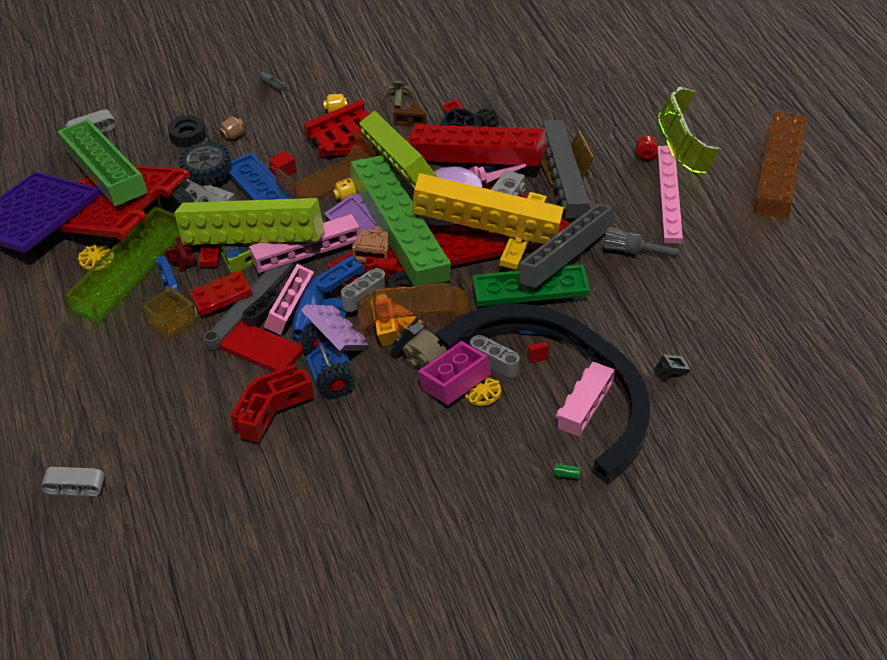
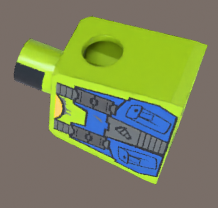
[219,243,258,273]

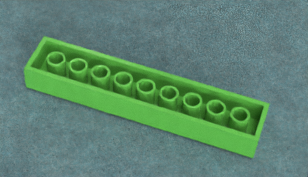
[57,119,148,206]
[350,155,451,288]

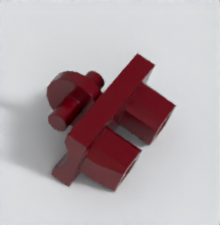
[164,237,196,272]

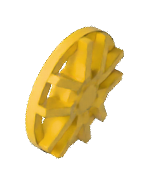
[78,244,113,270]
[464,376,502,406]

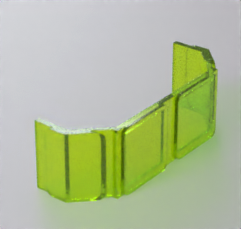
[658,86,721,173]

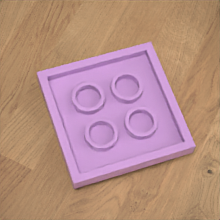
[301,305,369,351]

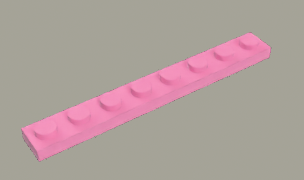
[657,146,683,243]

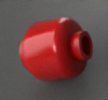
[635,136,658,161]

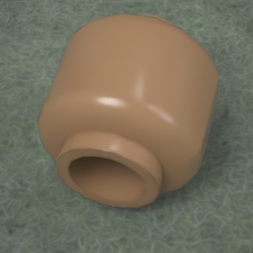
[219,116,245,141]

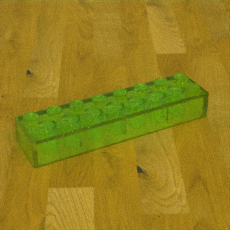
[64,207,181,323]

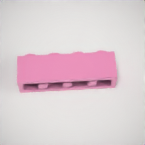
[264,264,314,335]
[556,362,615,437]

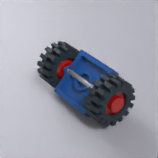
[299,323,355,399]

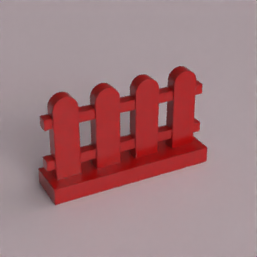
[304,99,369,154]

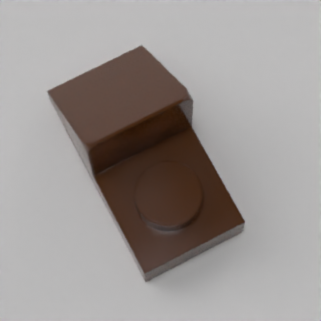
[393,102,427,127]

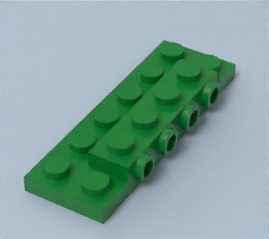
[473,264,590,307]

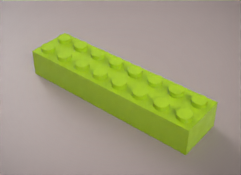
[359,110,437,189]
[174,198,325,245]

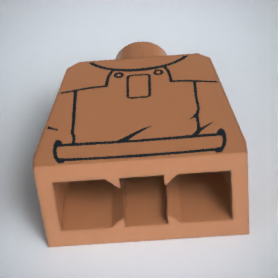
[352,226,388,263]

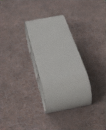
[66,109,116,133]
[341,268,385,312]
[470,335,520,377]
[41,467,105,496]

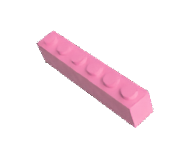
[249,214,360,273]

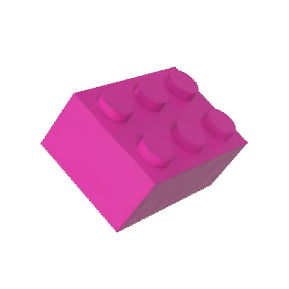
[418,341,491,405]

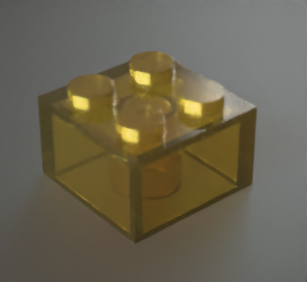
[141,286,197,340]

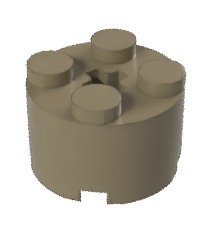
[402,330,447,369]

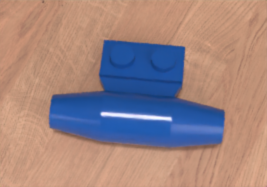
[292,277,348,340]

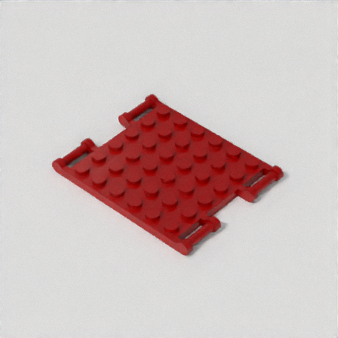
[54,165,190,241]

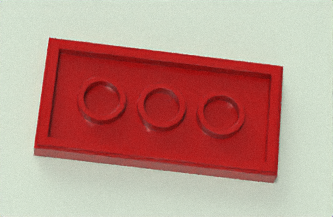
[219,320,305,372]

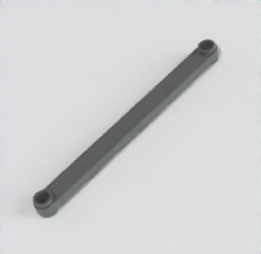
[203,219,325,352]

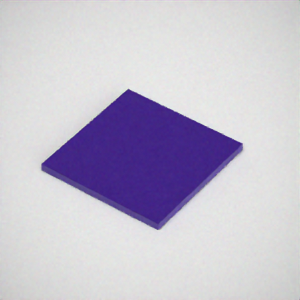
[0,171,102,253]

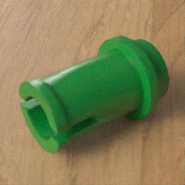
[554,462,581,480]

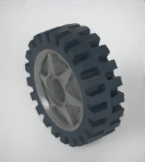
[179,142,232,186]

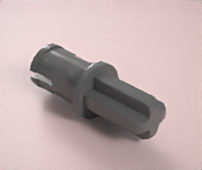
[259,71,286,92]

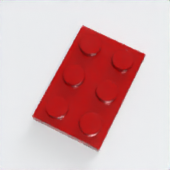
[190,270,253,316]

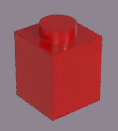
[268,151,297,181]

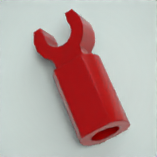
[365,256,398,273]

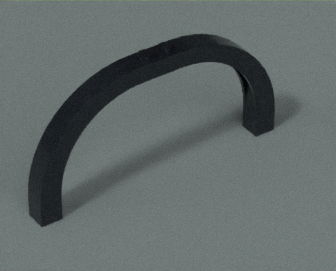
[435,304,650,485]

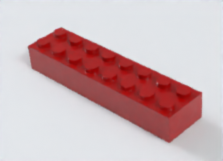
[406,124,547,166]

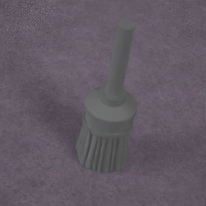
[604,227,680,257]

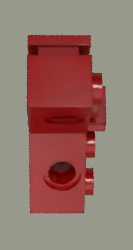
[230,364,314,442]

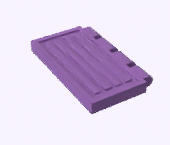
[324,193,378,247]

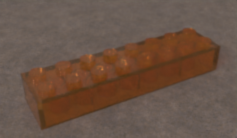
[753,112,808,219]

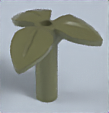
[385,81,413,109]

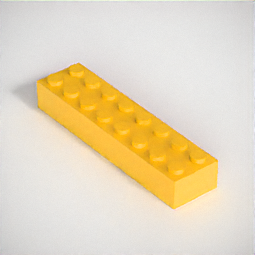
[411,173,564,244]

